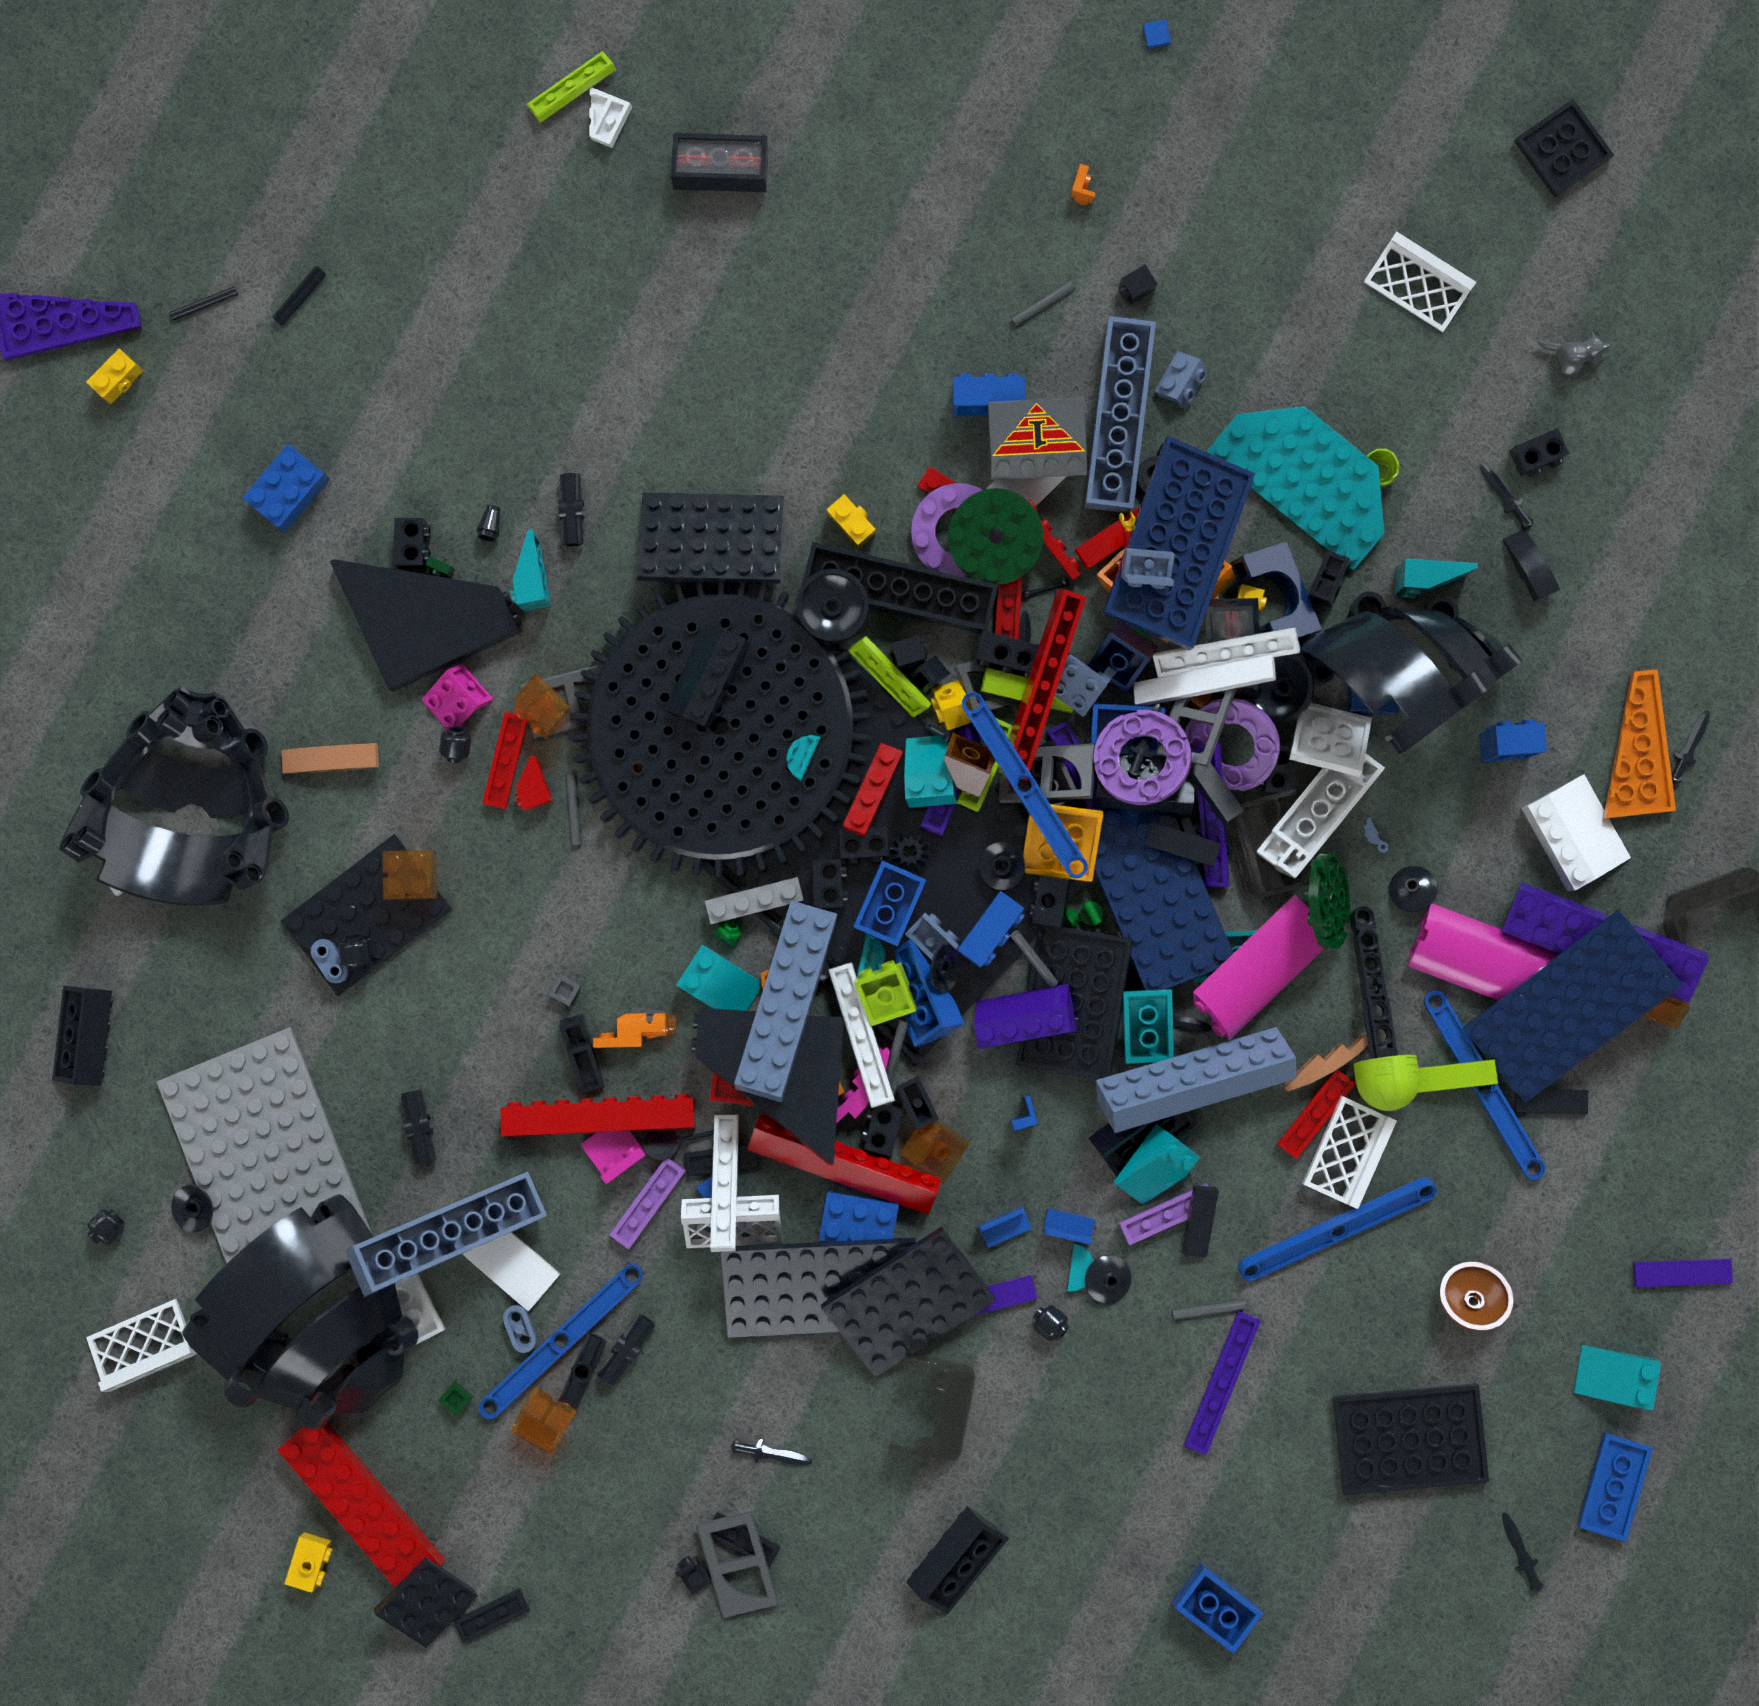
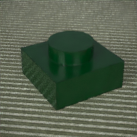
[426,556,455,578]
[438,1381,473,1416]

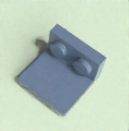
[1055,654,1116,717]

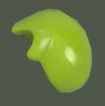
[1367,449,1399,487]

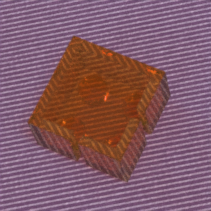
[383,850,437,901]
[510,1387,577,1456]

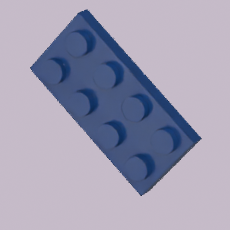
[1577,1432,1653,1542]

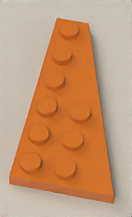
[1603,669,1676,819]

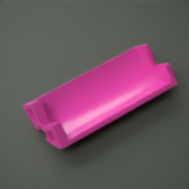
[1193,895,1324,1041]
[1408,904,1559,1000]

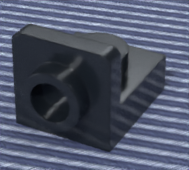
[675,1556,712,1595]

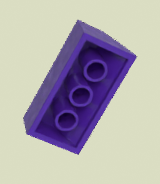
[974,984,1077,1049]

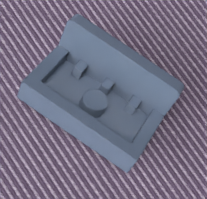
[1155,351,1208,410]
[1121,548,1175,589]
[905,913,960,960]

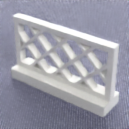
[1364,231,1476,332]
[1302,1096,1397,1209]
[681,1195,782,1248]
[86,1299,197,1392]

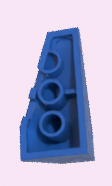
[894,940,964,1047]

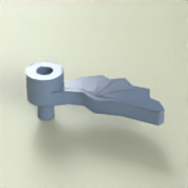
[1363,817,1389,853]

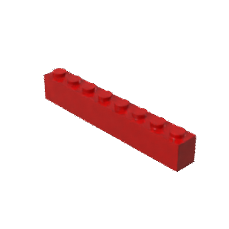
[998,589,1087,781]
[501,1094,696,1137]
[747,1115,941,1215]

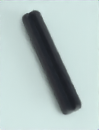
[273,266,326,326]

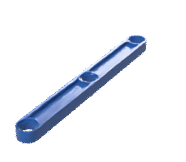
[962,692,1088,878]
[1423,991,1545,1180]
[1238,1177,1437,1281]
[479,1264,643,1419]

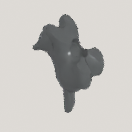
[1538,331,1611,376]

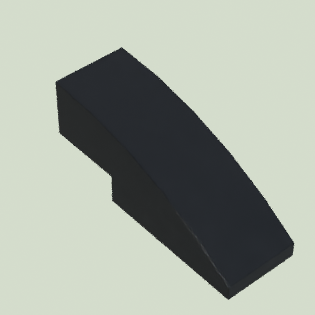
[1503,529,1561,602]
[559,1013,605,1094]

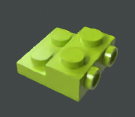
[854,960,917,1026]

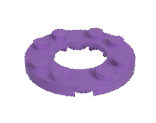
[911,483,1003,578]
[1185,698,1280,791]
[1094,710,1191,805]

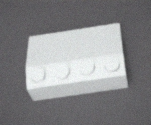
[1521,774,1631,892]

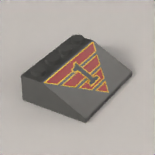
[988,397,1087,480]

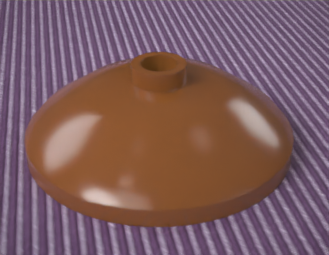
[1439,1262,1513,1332]

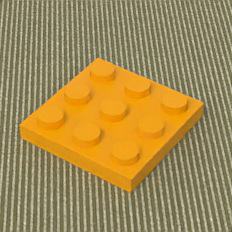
[1023,804,1103,882]

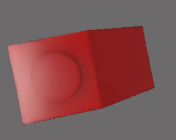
[514,755,553,811]

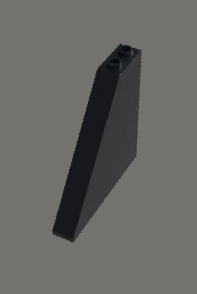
[330,559,522,692]
[691,1008,844,1165]

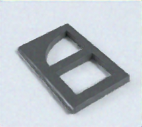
[955,652,1021,746]
[520,664,619,739]
[1155,688,1237,767]
[999,743,1096,803]
[696,1510,778,1618]

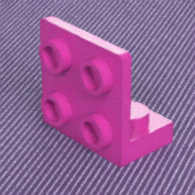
[422,663,493,729]
[581,1130,647,1184]

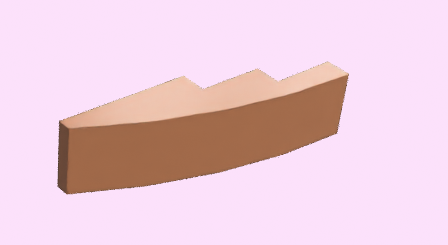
[281,743,379,774]
[1281,1034,1368,1091]

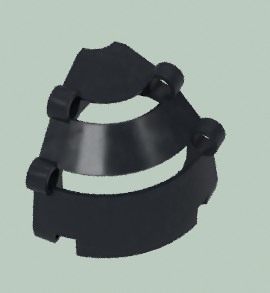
[1296,591,1523,755]
[59,686,289,906]
[182,1194,419,1429]

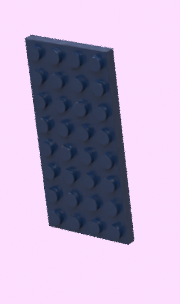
[1102,436,1255,650]
[1094,808,1233,991]
[1463,909,1683,1103]

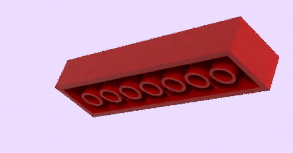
[277,1423,446,1587]

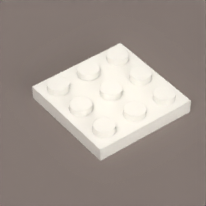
[1289,703,1372,777]

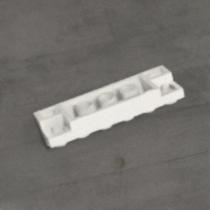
[1257,754,1385,879]

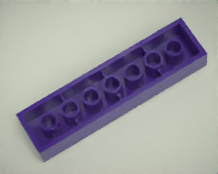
[1502,882,1709,1003]

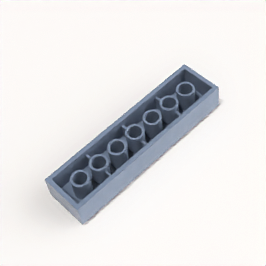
[1084,316,1156,514]
[734,901,837,1102]
[1096,1027,1297,1133]
[345,1172,547,1297]

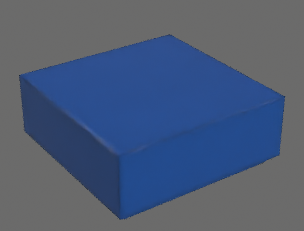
[1143,20,1171,49]

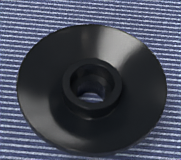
[979,842,1025,890]
[1389,866,1438,912]
[930,944,960,993]
[171,1185,213,1233]
[1085,1255,1131,1303]

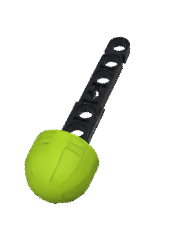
[1350,906,1420,1111]

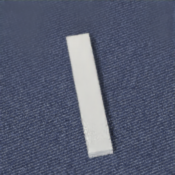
[1153,628,1300,678]
[1134,655,1276,706]
[829,962,895,1108]
[710,1115,739,1252]

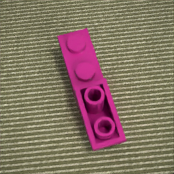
[836,1047,890,1124]

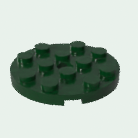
[948,488,1044,584]
[1305,852,1350,949]

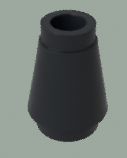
[476,505,500,542]

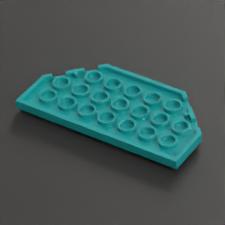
[1207,406,1384,570]

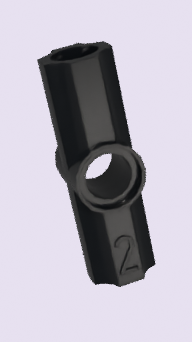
[558,473,585,547]
[401,1089,436,1164]
[597,1313,656,1386]
[558,1333,607,1409]

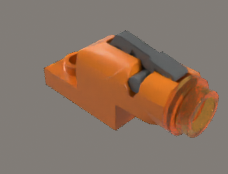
[593,1007,677,1048]

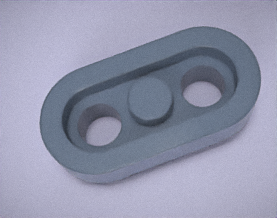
[311,939,350,983]
[503,1305,537,1353]

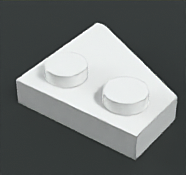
[589,87,632,148]

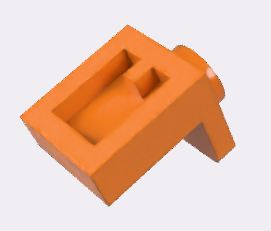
[1070,164,1096,205]

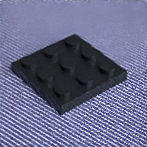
[1514,99,1614,197]
[373,1557,478,1648]

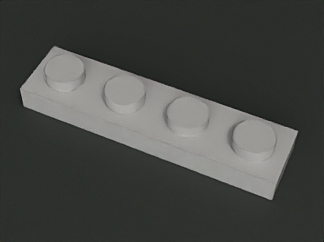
[705,877,804,924]

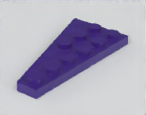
[0,293,142,361]

